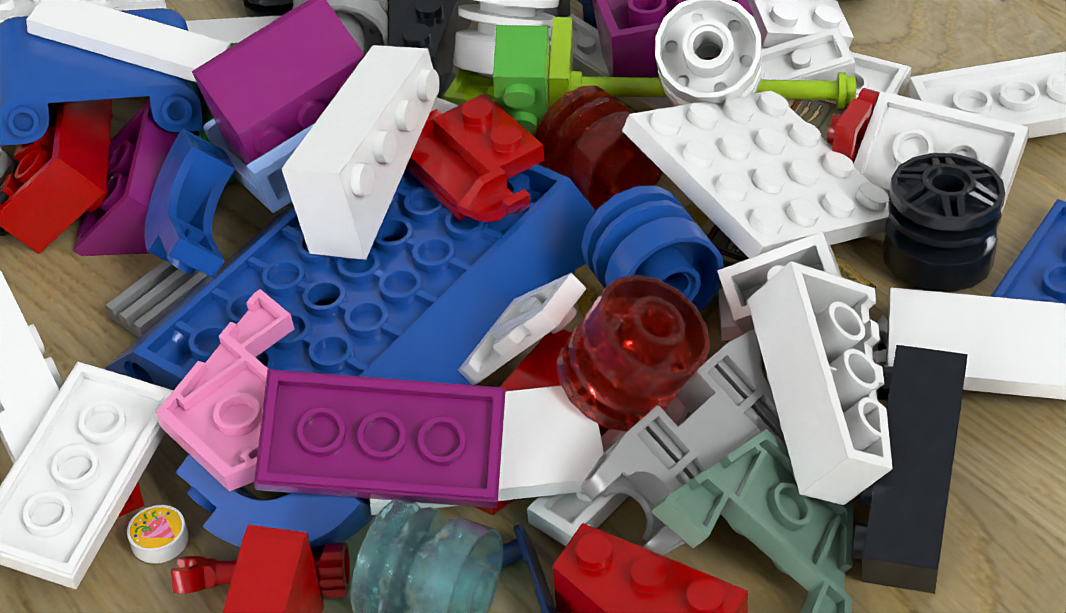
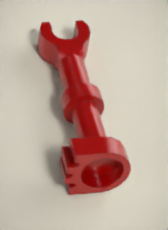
[171,542,350,598]

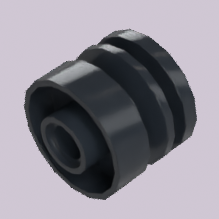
[883,153,1005,292]

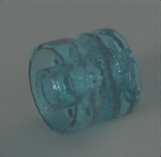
[351,498,503,613]

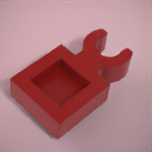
[826,88,880,163]

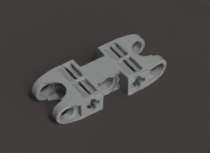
[580,329,787,556]

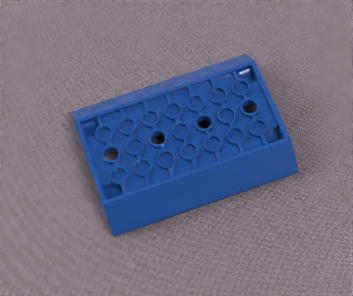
[105,164,596,390]

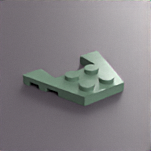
[651,429,854,613]

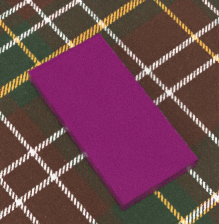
[254,369,506,508]

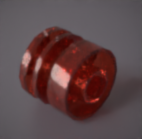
[534,86,663,211]
[557,275,710,432]

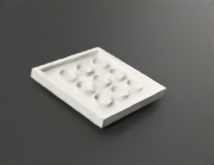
[622,91,889,259]

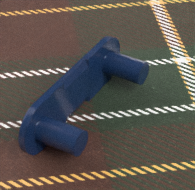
[487,524,557,613]

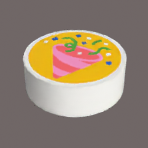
[127,505,189,563]

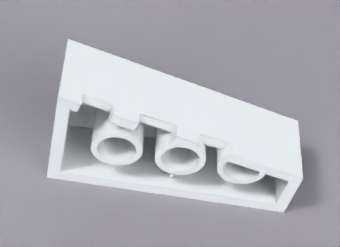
[282,45,439,260]
[747,261,893,505]
[0,270,63,465]

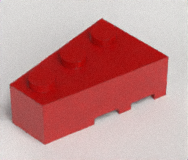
[552,523,748,613]

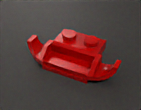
[406,93,544,222]

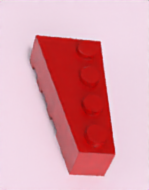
[0,99,113,254]

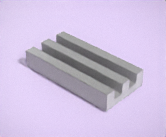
[105,261,209,337]

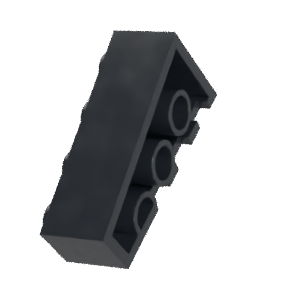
[388,0,479,98]
[852,345,968,594]

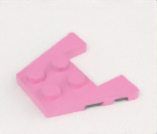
[155,289,295,492]

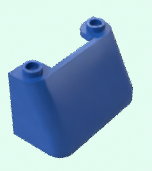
[0,8,203,146]

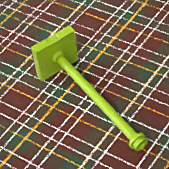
[549,17,856,155]

